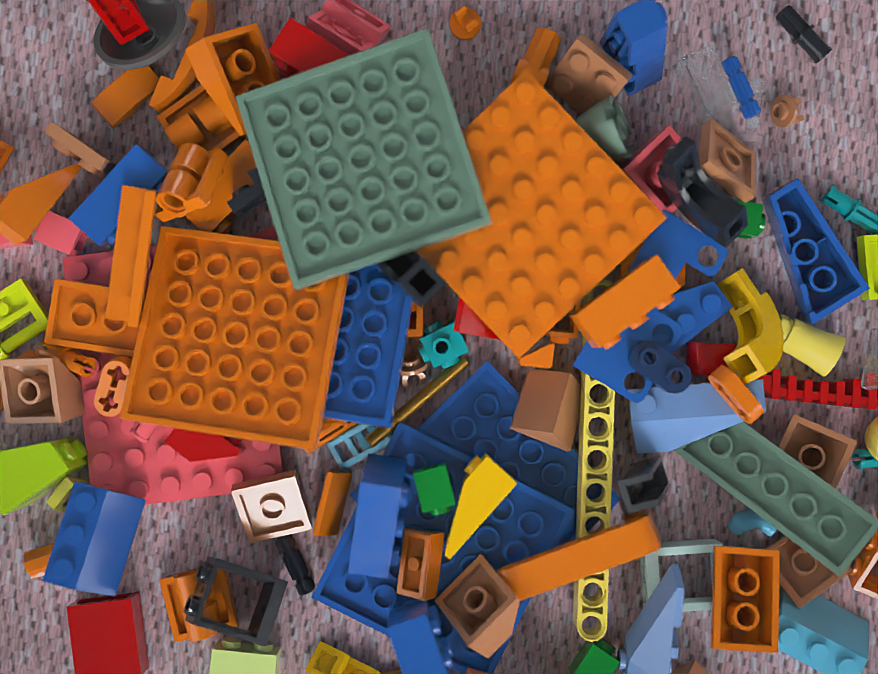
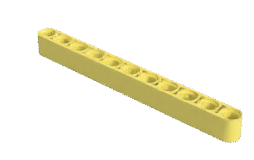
[573,280,615,642]

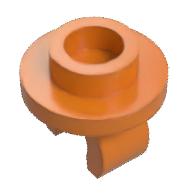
[449,5,481,40]

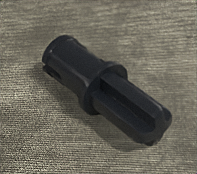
[775,5,832,64]

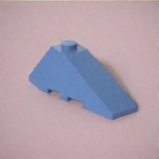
[628,379,766,454]
[617,564,685,674]

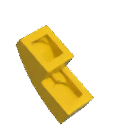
[305,641,381,674]

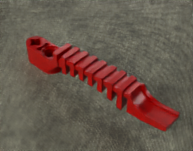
[685,342,878,410]

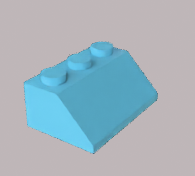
[778,586,870,674]

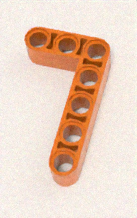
[496,508,661,601]

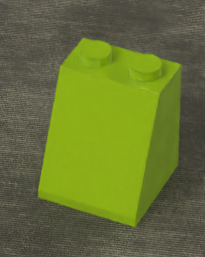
[0,436,88,516]

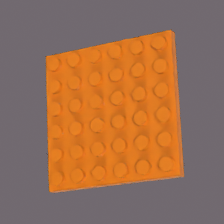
[415,70,667,358]
[120,226,350,451]

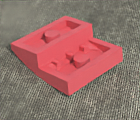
[304,0,392,56]

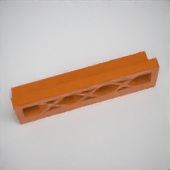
[105,185,158,327]

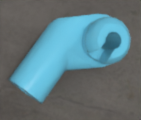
[728,508,777,537]

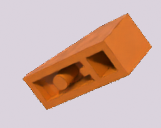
[0,162,82,245]

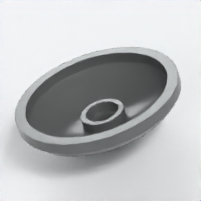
[94,0,186,69]

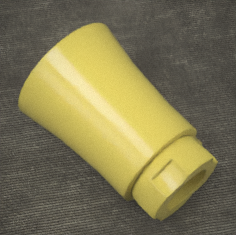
[779,314,846,377]

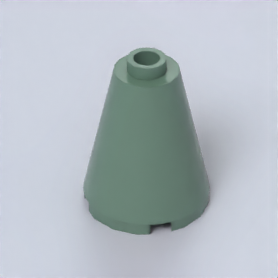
[574,95,635,162]

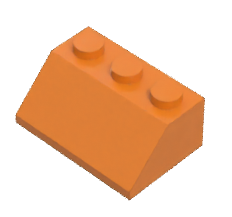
[711,546,780,653]

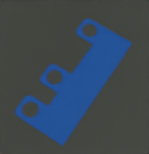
[572,209,728,403]

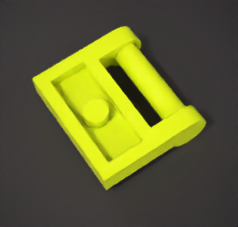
[0,278,49,359]

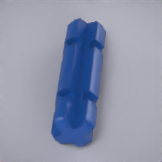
[721,56,761,119]

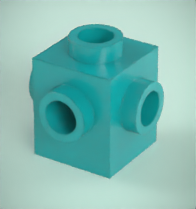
[417,318,469,369]

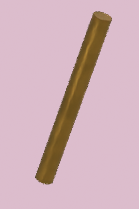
[365,356,469,448]

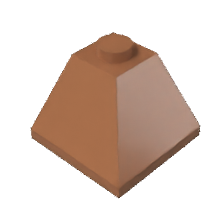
[0,357,84,424]
[434,554,520,658]

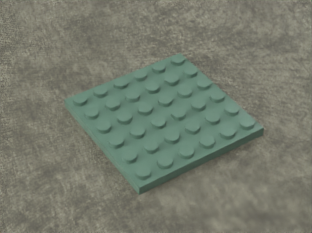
[235,28,492,290]

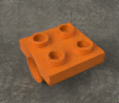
[156,85,247,152]
[155,143,228,222]
[159,568,240,642]

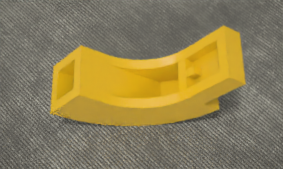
[716,268,784,385]

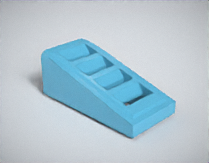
[326,424,395,471]

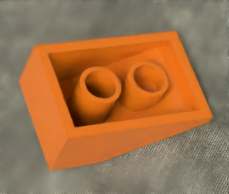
[185,22,280,136]

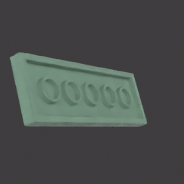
[674,422,878,577]

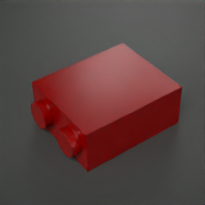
[66,592,149,674]

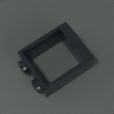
[184,556,288,646]

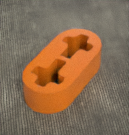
[94,355,132,417]
[708,365,764,424]

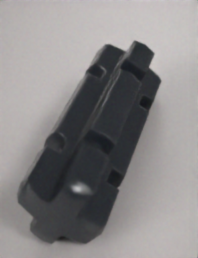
[275,534,315,596]

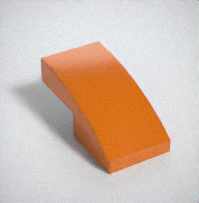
[91,66,160,129]

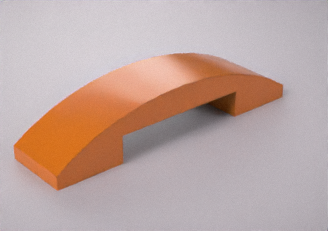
[148,0,215,113]

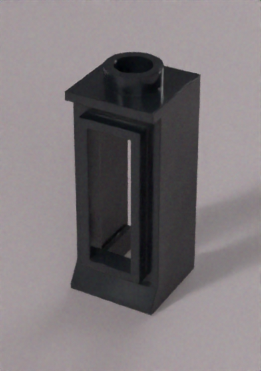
[617,456,670,513]

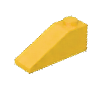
[445,453,517,559]

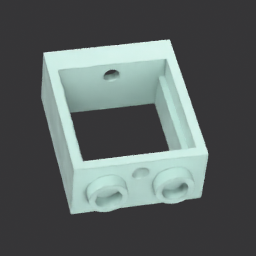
[640,538,723,612]

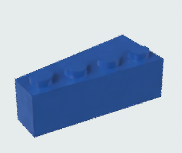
[762,178,870,324]

